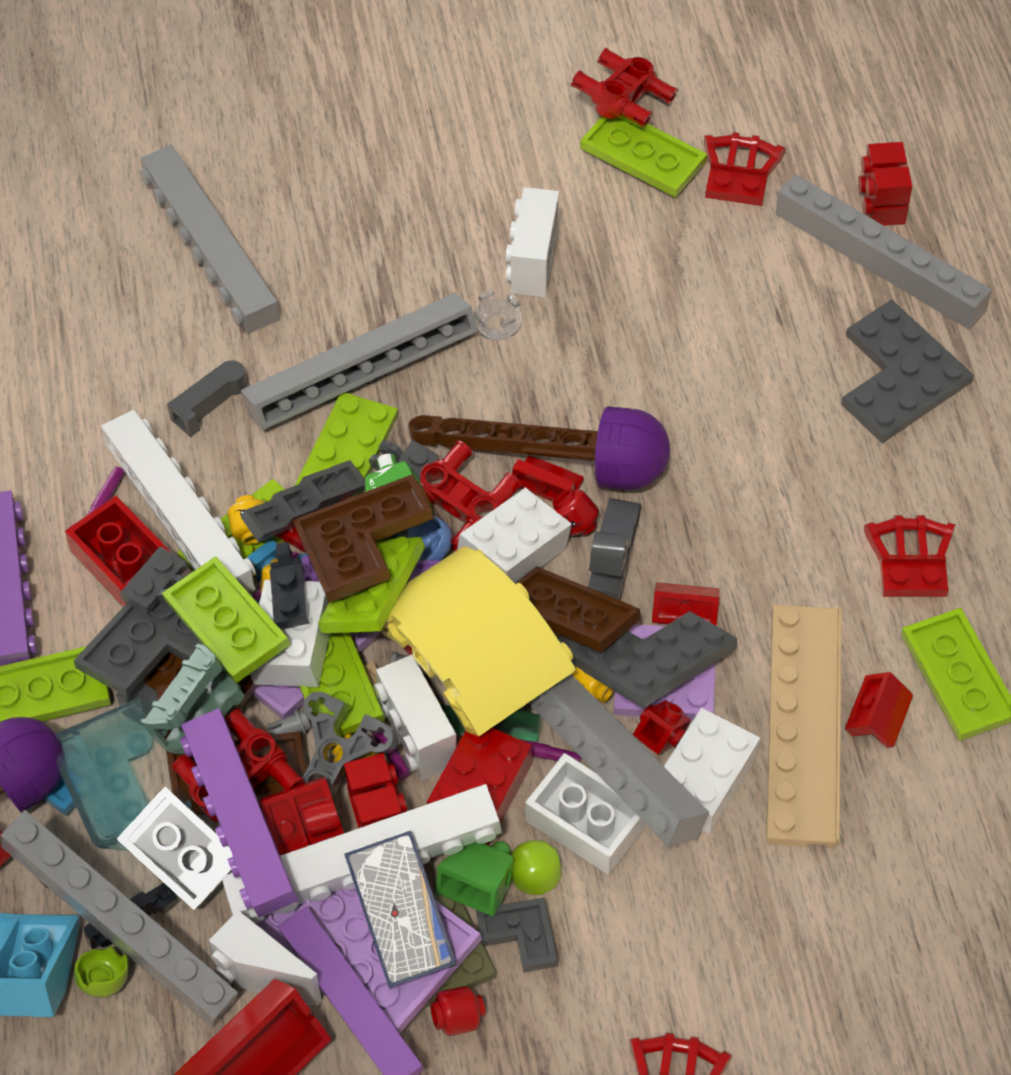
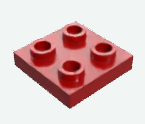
[259,777,344,856]

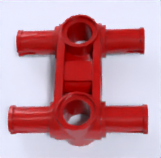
[571,47,678,128]
[419,440,522,551]
[172,709,305,822]

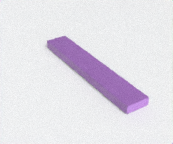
[278,906,424,1075]

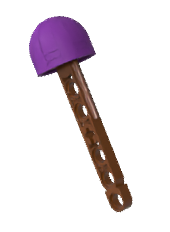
[408,406,670,490]
[0,717,65,813]

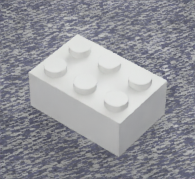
[505,187,559,297]
[457,488,572,583]
[250,580,330,687]
[373,655,456,781]
[664,708,761,834]
[525,753,647,875]

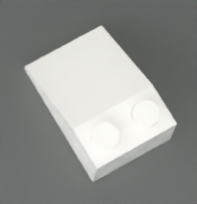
[117,787,233,910]
[209,910,322,1006]

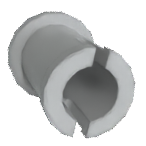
[267,709,311,735]

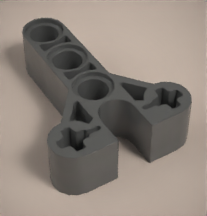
[588,498,641,601]
[302,691,398,799]

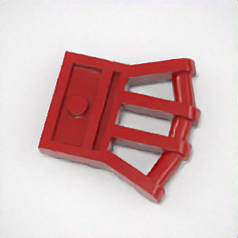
[704,132,786,206]
[864,515,956,597]
[629,1032,732,1075]

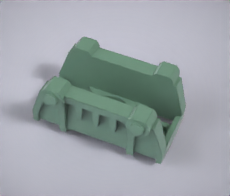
[140,643,245,754]

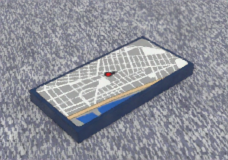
[344,830,457,989]

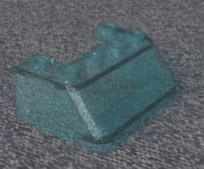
[56,698,193,851]

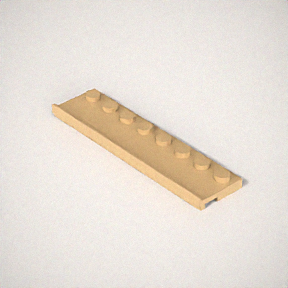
[766,604,842,849]

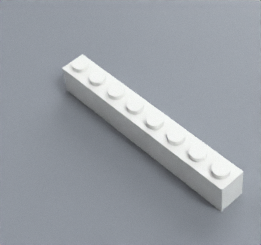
[101,410,256,593]
[221,784,502,924]

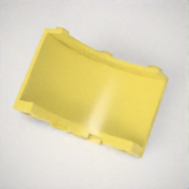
[381,546,576,736]

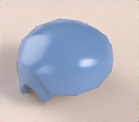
[408,515,452,561]

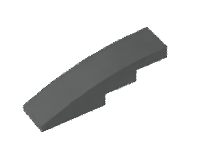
[241,460,365,542]

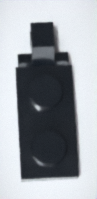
[270,542,309,629]
[83,883,178,949]

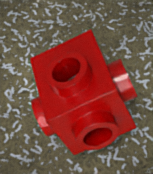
[632,700,691,755]

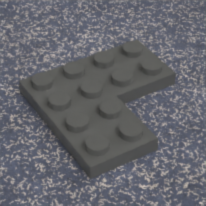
[841,299,974,444]
[74,602,224,697]
[557,611,737,708]

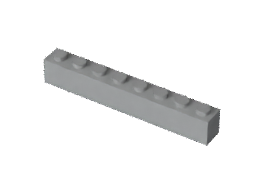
[139,144,280,334]
[775,174,992,330]
[241,293,478,430]
[529,674,709,846]
[0,810,238,1028]

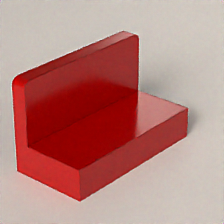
[512,455,584,502]
[652,582,720,626]
[845,672,913,748]

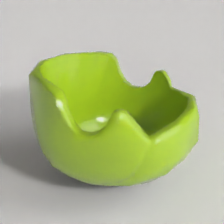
[512,840,562,895]
[74,946,128,998]

